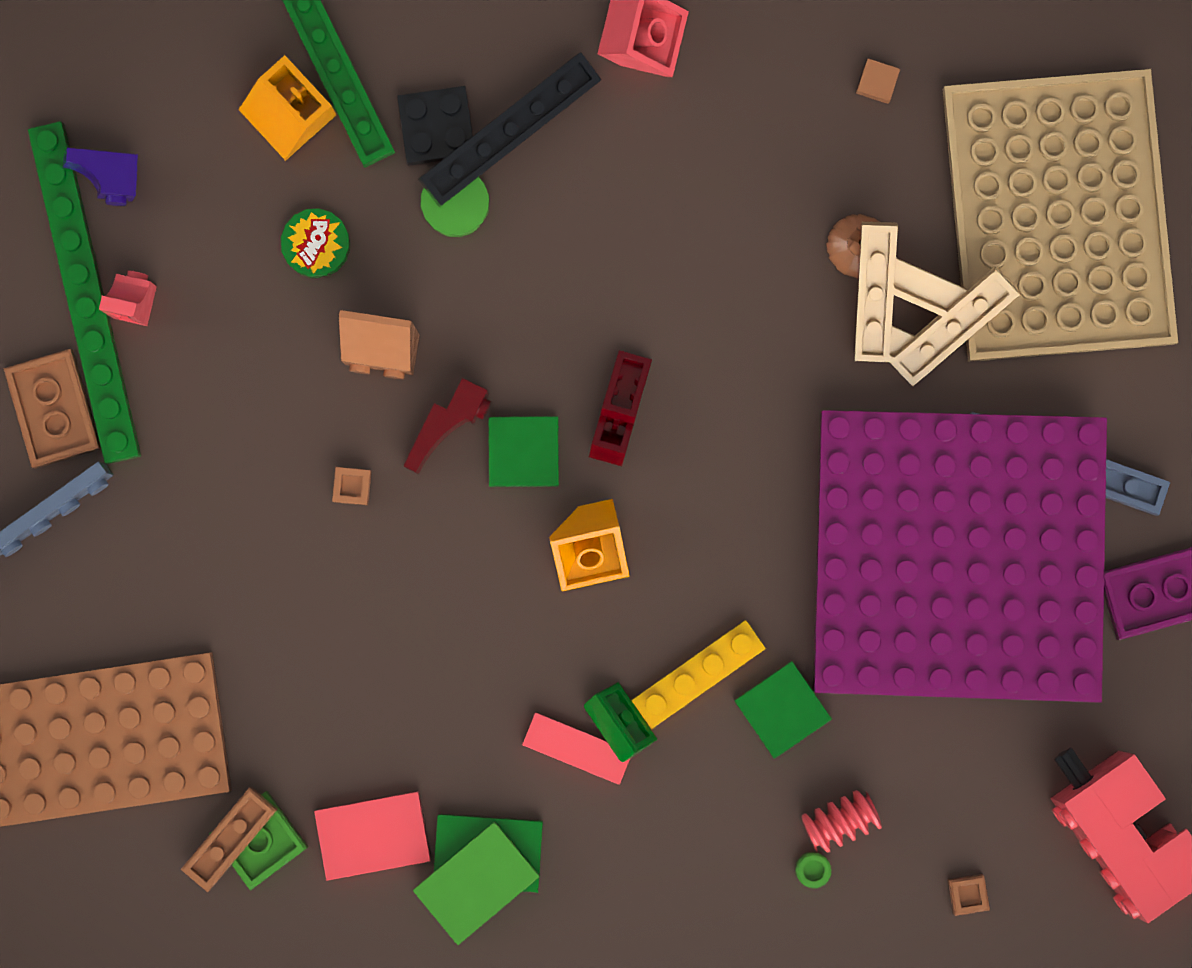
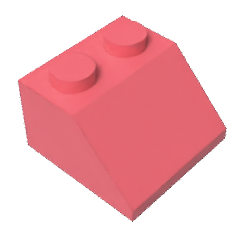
[597,0,689,77]

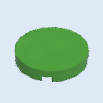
[421,177,490,237]

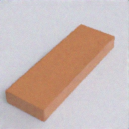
[181,787,278,892]

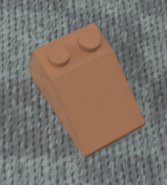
[339,310,420,380]

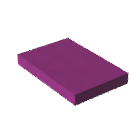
[1104,547,1192,640]

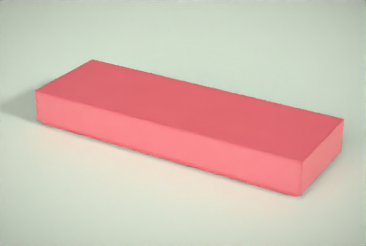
[522,712,630,785]

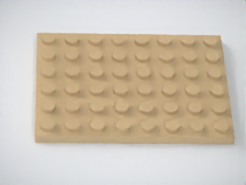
[942,69,1178,362]

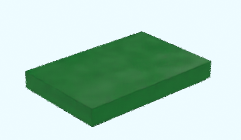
[434,814,543,893]

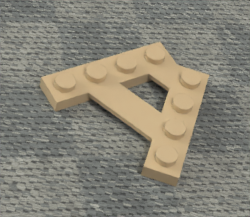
[854,222,1020,386]

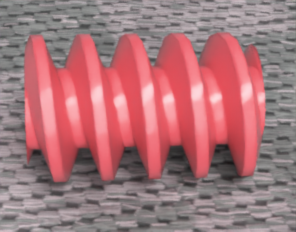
[802,790,882,853]

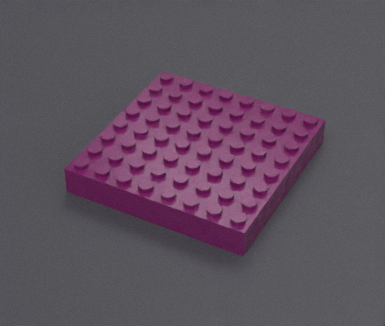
[813,410,1107,702]

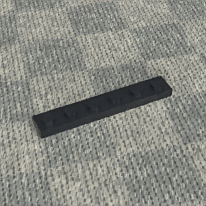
[418,52,602,207]

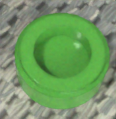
[795,852,831,888]

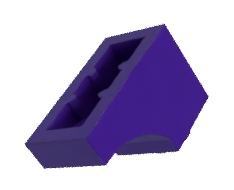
[63,148,138,206]

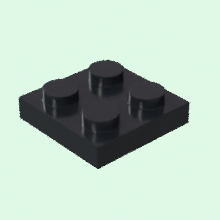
[397,86,473,166]

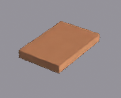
[3,349,101,469]

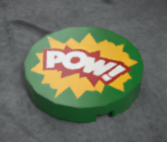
[281,208,350,278]

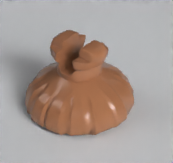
[827,214,880,279]

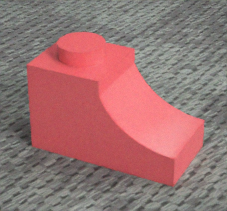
[99,270,157,326]

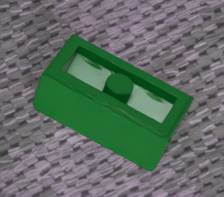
[584,682,658,762]

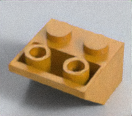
[238,55,336,161]

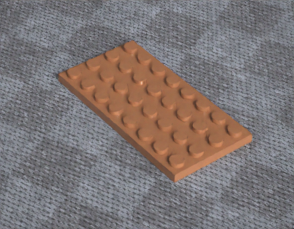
[0,652,232,827]

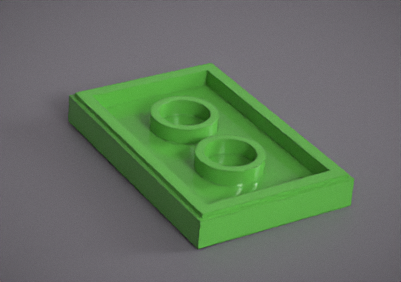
[413,821,540,945]

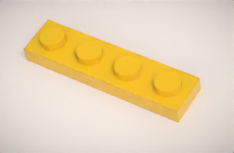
[631,620,766,729]

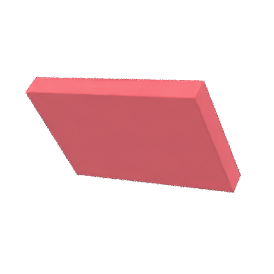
[314,791,431,881]

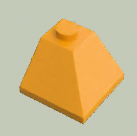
[549,499,630,591]

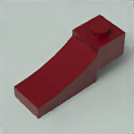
[589,350,652,467]
[404,378,492,475]

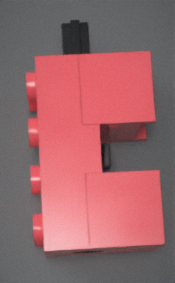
[1050,747,1192,923]

